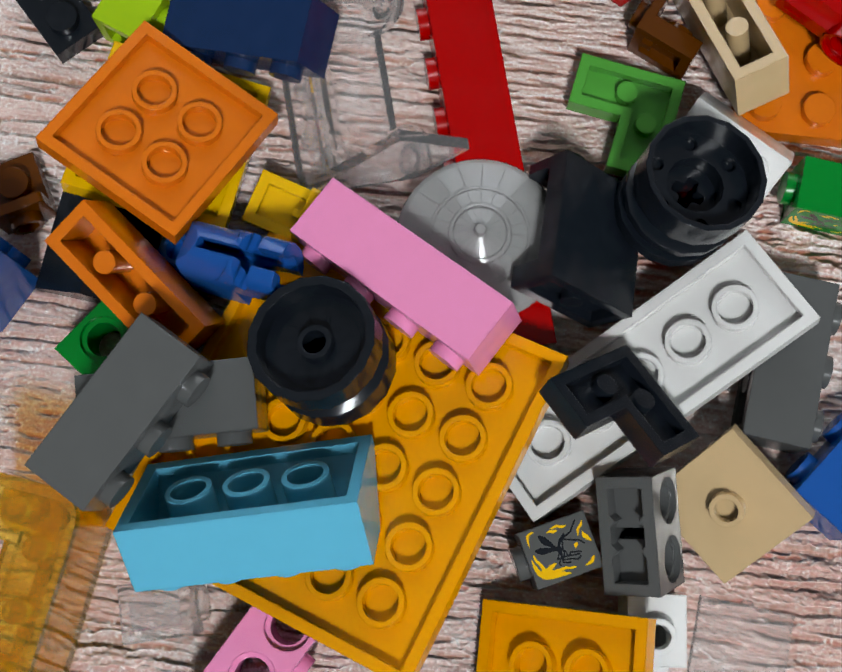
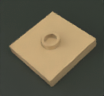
[676,424,815,584]

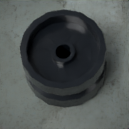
[247,276,396,426]

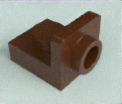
[627,0,703,80]
[0,152,57,235]

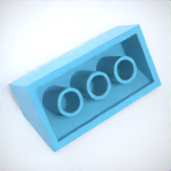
[113,434,381,592]

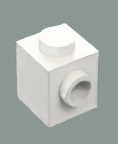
[618,593,687,672]

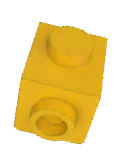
[241,169,321,244]

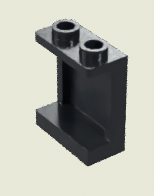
[510,150,638,328]

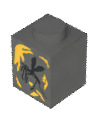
[508,510,602,590]

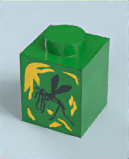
[777,156,842,236]

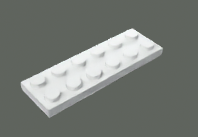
[509,230,821,524]

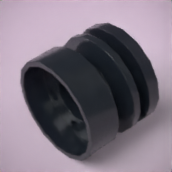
[614,115,767,267]

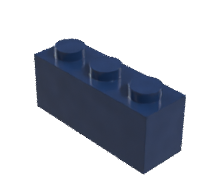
[163,0,339,83]

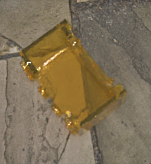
[0,470,112,672]

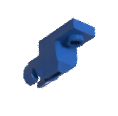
[157,220,304,305]

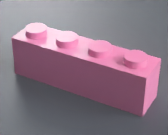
[290,178,522,376]

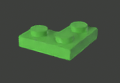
[566,53,686,178]

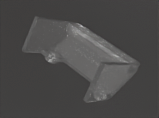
[282,0,470,191]

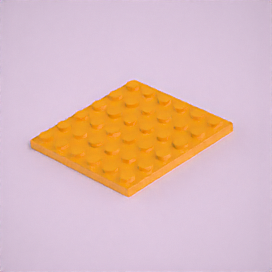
[105,231,569,672]

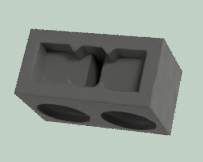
[595,467,685,598]

